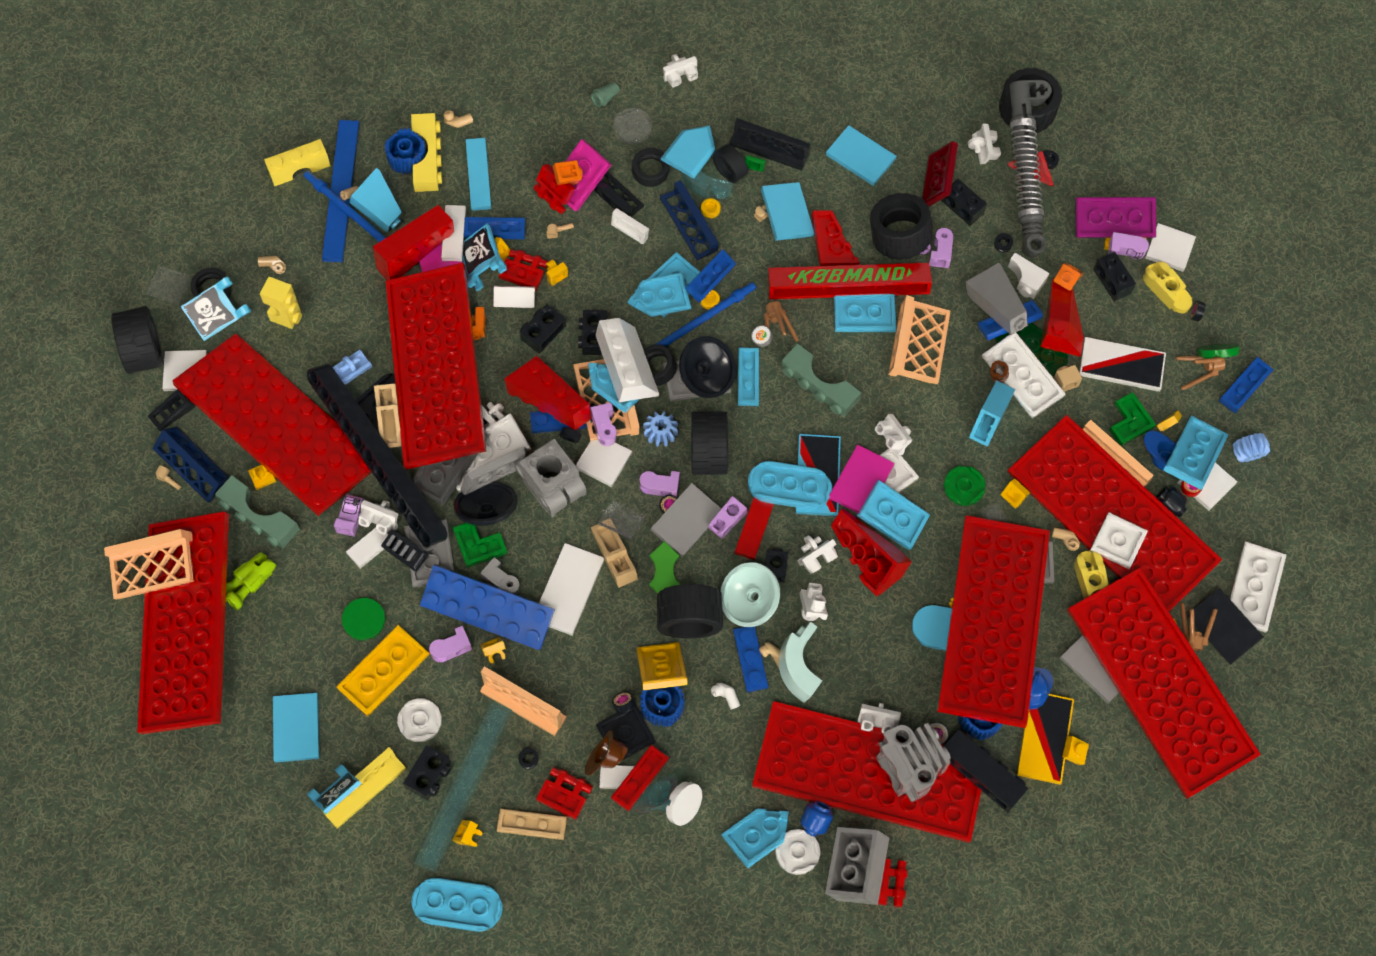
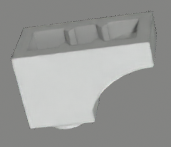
[1008,253,1049,299]

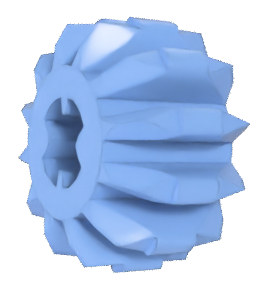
[643,411,678,447]
[1233,433,1270,462]

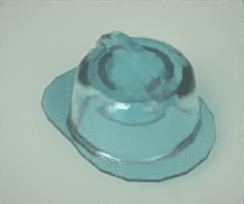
[633,775,678,814]

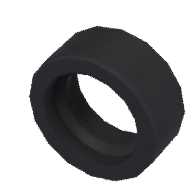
[712,144,748,184]
[632,148,669,187]
[190,268,232,299]
[644,345,677,386]

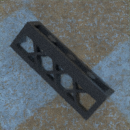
[729,118,811,171]
[594,171,644,217]

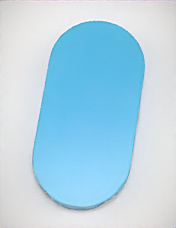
[748,461,832,509]
[912,605,952,651]
[411,878,503,932]

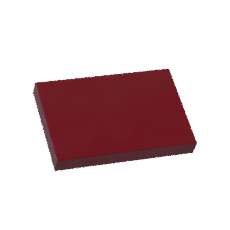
[922,141,958,207]

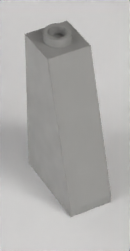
[966,263,1028,335]

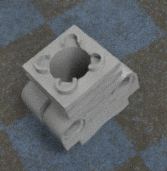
[515,439,586,517]
[876,723,951,803]

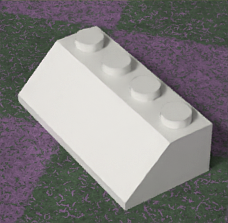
[596,318,659,402]

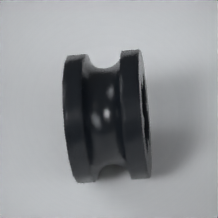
[994,233,1013,253]
[518,748,539,769]

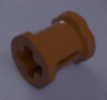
[990,360,1009,383]

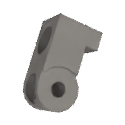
[480,557,520,594]

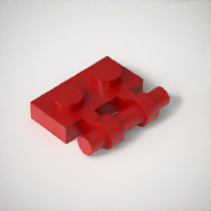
[533,164,575,214]
[499,249,549,291]
[536,767,593,820]
[878,859,908,908]

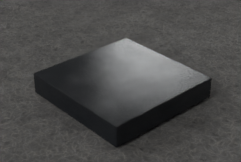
[596,705,656,761]

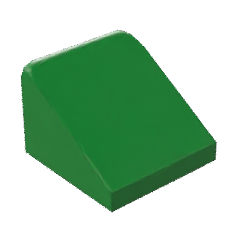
[745,155,767,172]

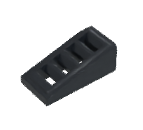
[148,389,196,431]
[381,529,429,572]

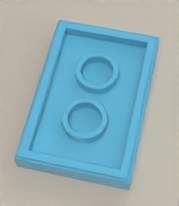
[826,125,897,186]
[761,182,814,241]
[635,252,700,318]
[834,294,896,332]
[857,480,930,550]
[273,693,319,762]

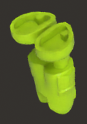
[226,552,277,611]

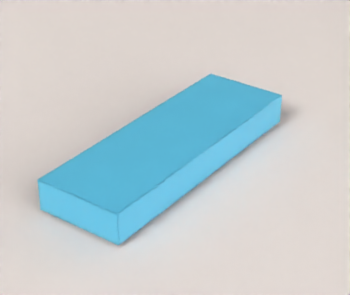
[738,347,759,406]

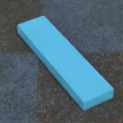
[466,138,491,211]

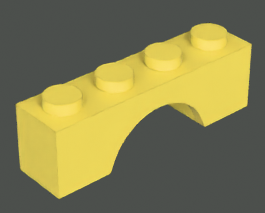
[411,113,442,192]

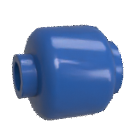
[800,801,833,836]

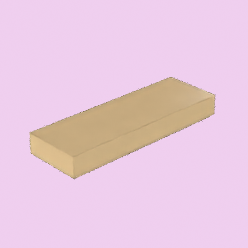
[497,809,567,840]

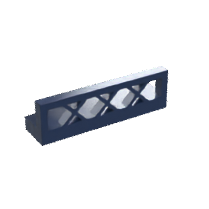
[660,180,718,261]
[152,427,230,503]

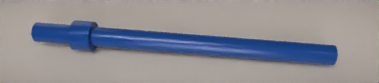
[303,171,386,242]
[655,282,756,347]

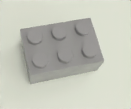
[825,827,889,905]

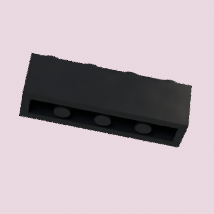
[944,729,1028,813]

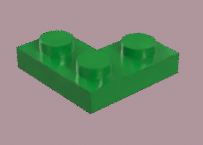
[1109,392,1156,446]
[453,523,507,568]

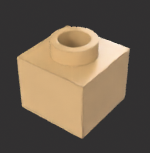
[1053,365,1082,392]

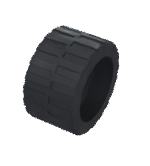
[999,68,1062,133]
[870,193,932,260]
[111,306,163,374]
[691,411,728,475]
[657,584,723,638]

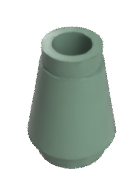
[591,82,620,107]

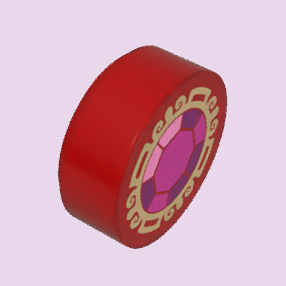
[1181,481,1203,497]

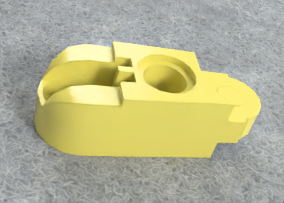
[1143,261,1192,313]
[1074,551,1109,599]

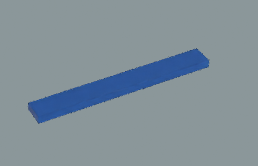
[322,120,360,262]

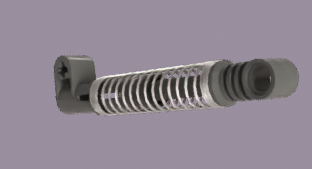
[1009,80,1052,258]

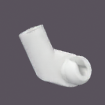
[711,682,740,710]

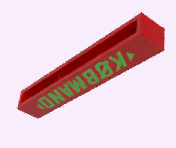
[767,263,932,300]

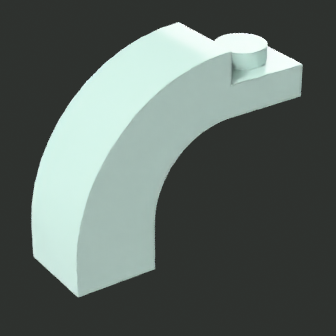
[779,622,822,703]

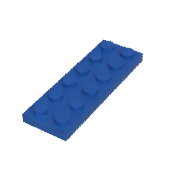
[420,564,555,650]

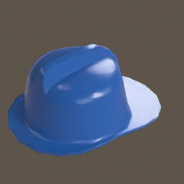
[1144,431,1177,470]
[1029,667,1053,710]

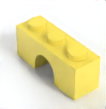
[264,139,330,186]
[260,277,302,329]

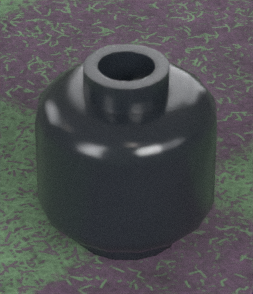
[1156,487,1187,517]

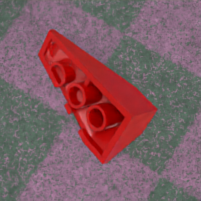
[1040,279,1084,357]
[831,509,912,596]

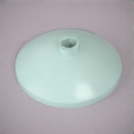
[721,563,780,627]

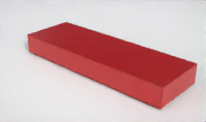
[734,497,774,560]
[611,745,669,812]

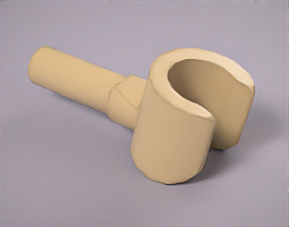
[754,204,768,222]
[546,223,574,239]
[156,466,182,490]

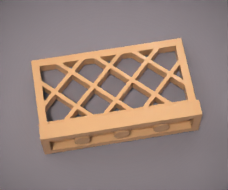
[888,295,951,384]
[573,359,639,441]
[1083,420,1154,486]
[104,529,194,600]
[480,666,566,736]

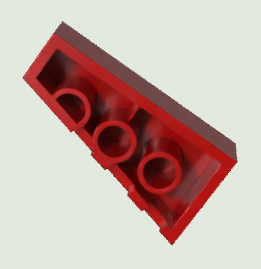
[373,205,454,280]
[504,356,592,430]

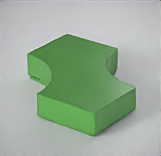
[649,541,680,594]

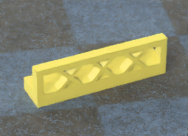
[321,747,406,829]

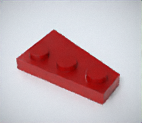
[811,210,860,266]

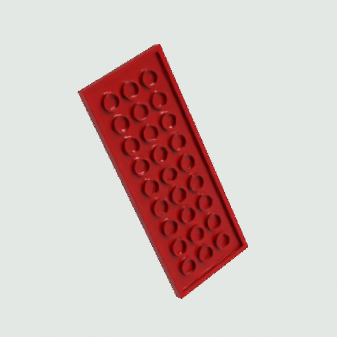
[385,262,487,470]
[172,334,372,516]
[1007,415,1223,612]
[137,511,229,734]
[937,515,1050,728]
[1067,568,1261,799]
[752,701,981,843]

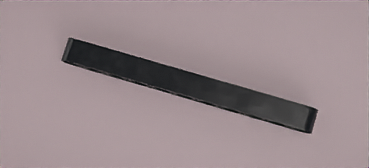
[307,363,447,547]

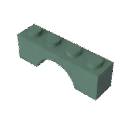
[781,344,861,417]
[215,475,300,548]

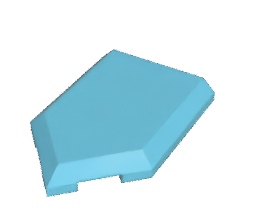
[661,125,716,179]
[627,272,691,317]
[588,363,640,413]
[721,808,789,868]

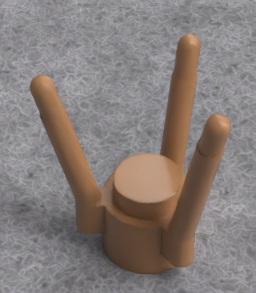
[763,301,799,342]
[1176,356,1225,390]
[1180,603,1217,651]

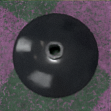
[679,336,736,398]
[454,482,518,526]

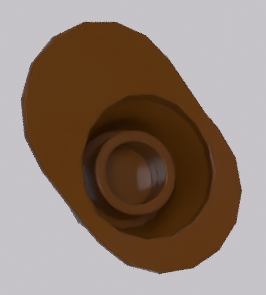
[584,730,628,776]

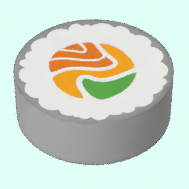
[751,325,773,347]

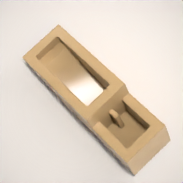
[374,384,402,448]
[591,520,638,588]

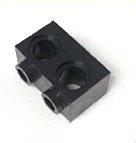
[941,179,987,226]
[1093,252,1136,302]
[520,304,566,354]
[578,310,608,355]
[403,745,452,800]

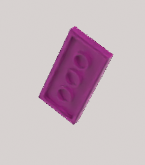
[1075,197,1156,238]

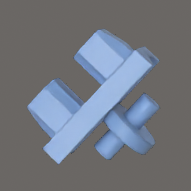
[333,350,372,385]

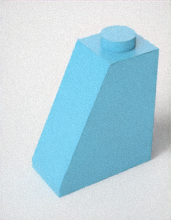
[350,168,402,232]
[969,381,1015,447]

